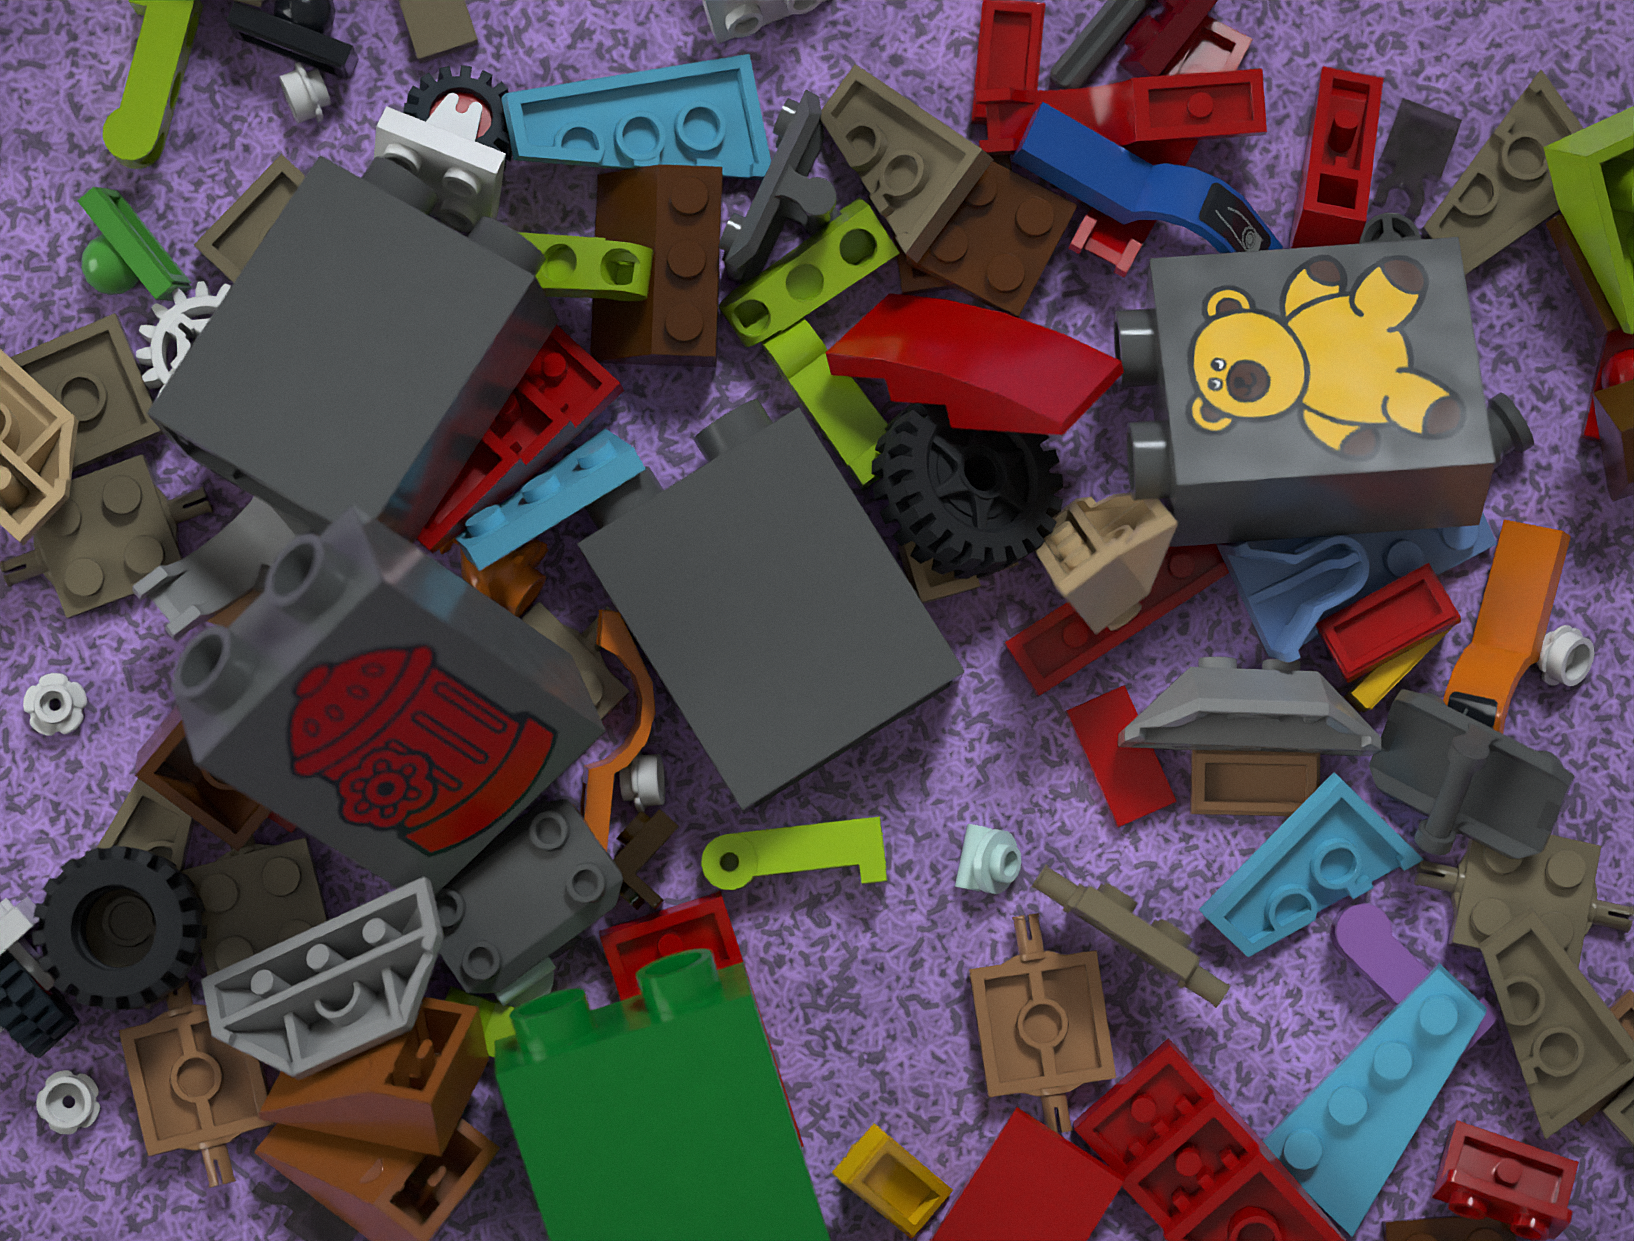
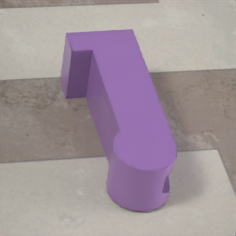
[1330,904,1502,1059]

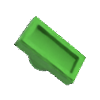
[78,187,192,301]

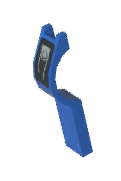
[1012,102,1283,253]

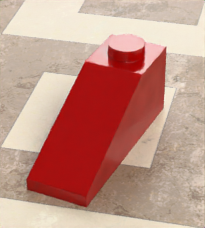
[1289,66,1384,249]

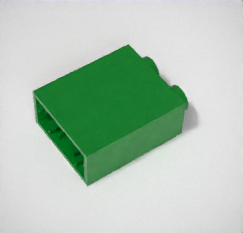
[494,949,831,1241]

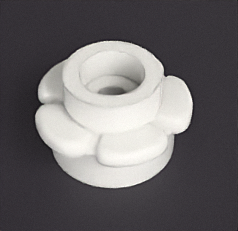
[279,62,331,124]
[1536,625,1594,686]
[23,673,87,736]
[620,750,665,812]
[36,1070,100,1134]

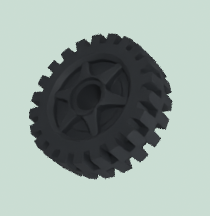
[872,403,1063,579]

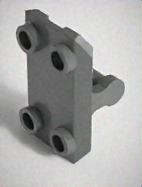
[719,90,839,284]
[1369,689,1575,859]
[434,799,623,993]

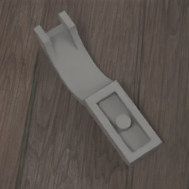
[132,497,315,640]

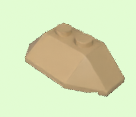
[0,349,79,546]
[1035,492,1178,634]

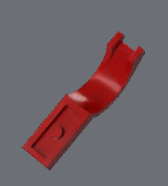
[1068,15,1253,278]
[975,68,1267,155]

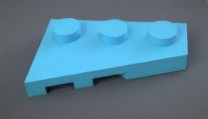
[455,428,646,571]
[1199,772,1424,957]

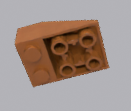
[259,996,489,1156]
[254,1117,500,1241]

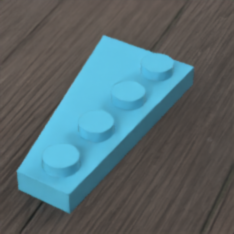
[501,54,771,181]
[1262,963,1487,1237]

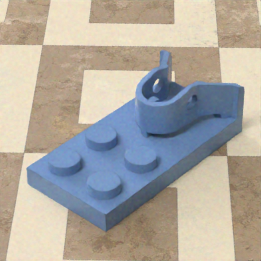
[1216,512,1497,662]

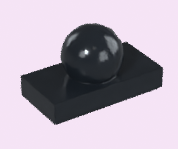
[226,0,359,80]

